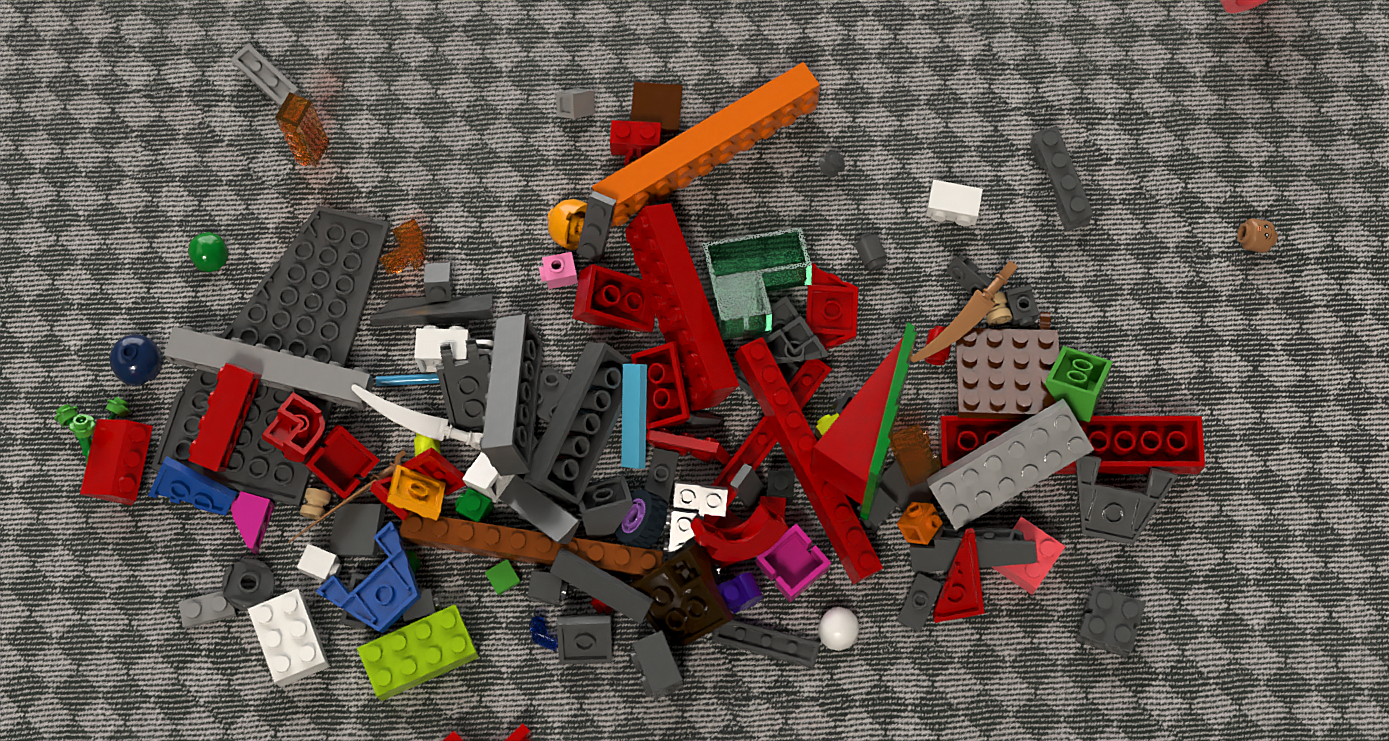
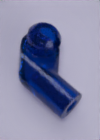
[529,616,558,652]

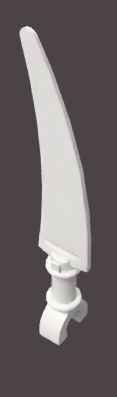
[351,384,483,450]

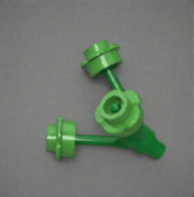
[54,397,130,464]

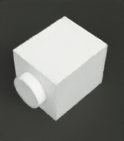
[297,544,341,582]

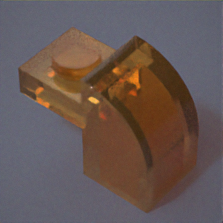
[380,218,427,275]

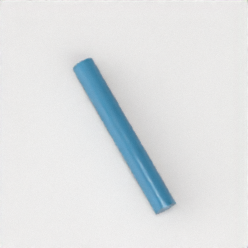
[376,373,440,386]

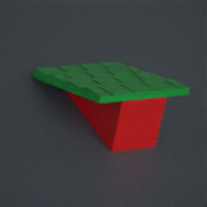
[810,322,917,521]

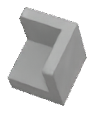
[556,88,595,119]

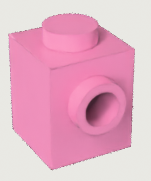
[539,252,578,289]

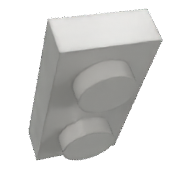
[178,591,237,629]

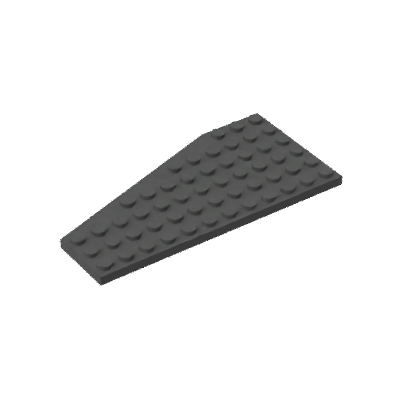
[151,205,391,508]

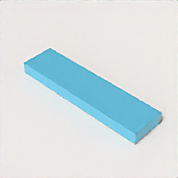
[621,364,647,469]

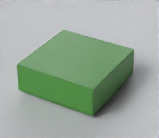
[484,559,521,596]

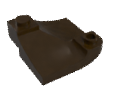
[629,542,734,646]

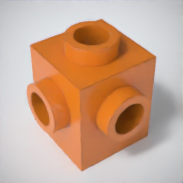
[896,502,943,545]

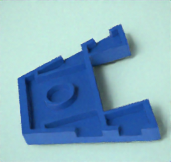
[316,521,422,633]

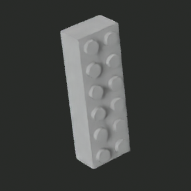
[926,399,1094,530]

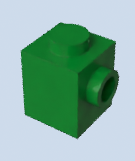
[455,488,494,523]

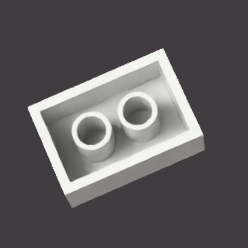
[248,589,330,687]

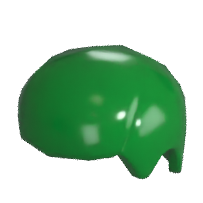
[188,231,229,273]

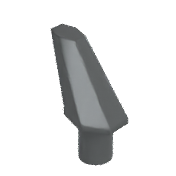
[686,412,723,429]

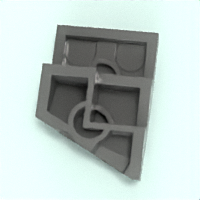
[744,296,829,364]

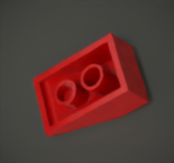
[572,264,655,333]

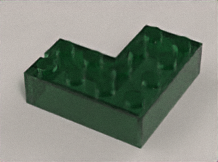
[702,227,812,340]

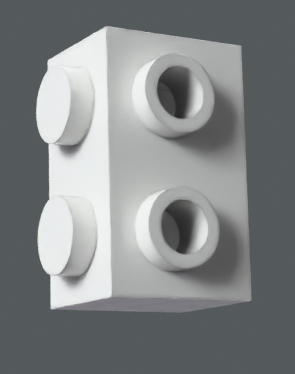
[926,180,983,226]

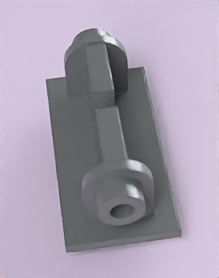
[946,255,993,296]

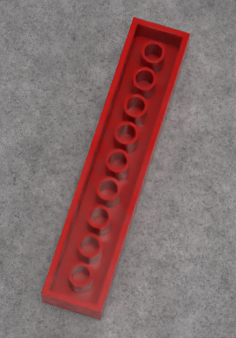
[938,416,1205,474]

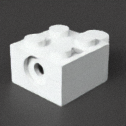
[414,326,494,374]

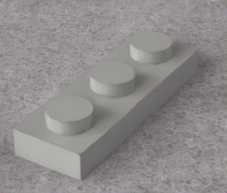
[231,43,300,109]

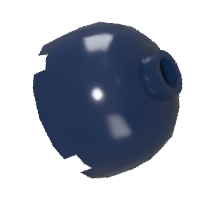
[109,334,163,387]

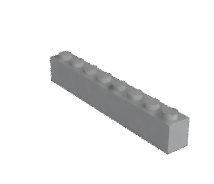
[164,326,374,410]

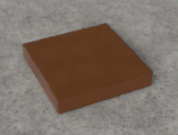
[630,82,683,133]

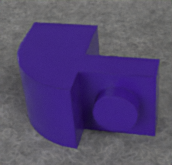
[717,572,764,614]

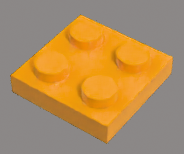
[387,465,446,520]

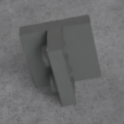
[557,614,612,664]

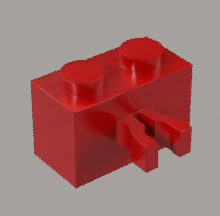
[610,120,662,166]

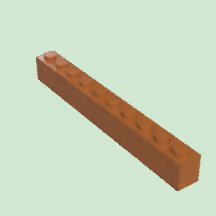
[400,512,664,580]

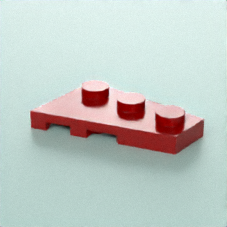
[646,428,732,468]

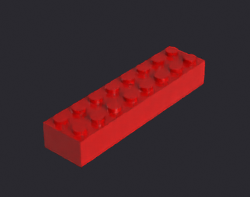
[625,203,740,411]

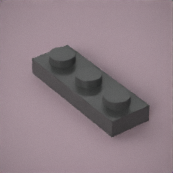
[577,191,617,263]

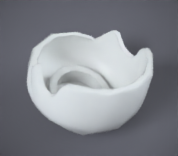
[818,607,860,651]

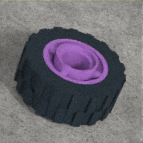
[616,489,668,549]

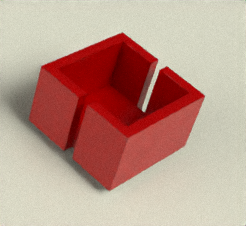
[301,425,380,499]

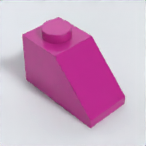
[231,491,275,554]

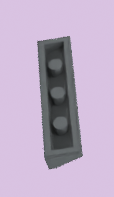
[498,474,580,544]

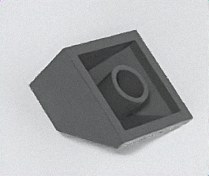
[579,475,633,540]

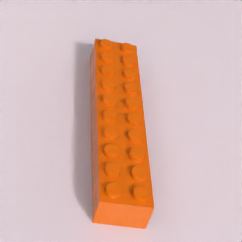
[592,62,820,228]

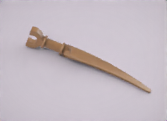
[911,261,1018,363]
[288,449,407,543]

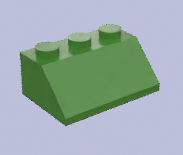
[1045,346,1113,422]

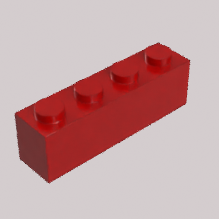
[188,363,262,472]

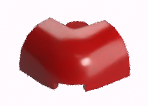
[262,392,325,463]

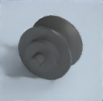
[819,150,845,178]

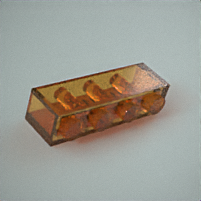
[275,92,330,167]

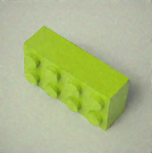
[357,604,479,701]

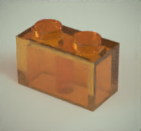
[890,424,941,488]

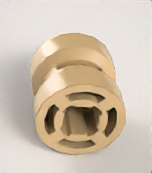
[986,292,1012,326]
[300,488,332,521]

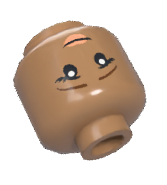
[1237,218,1278,253]

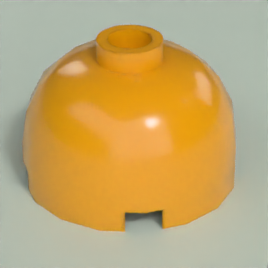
[547,199,588,251]

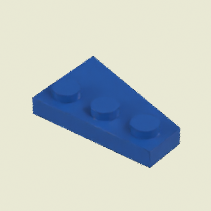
[148,456,237,516]

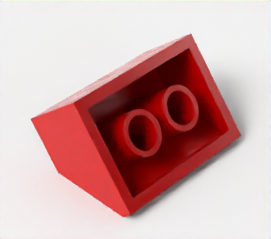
[631,342,690,430]
[79,419,153,506]

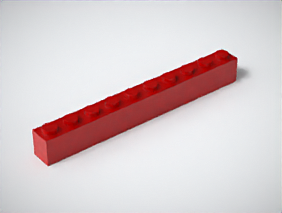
[734,337,883,585]

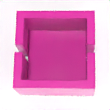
[756,524,831,603]

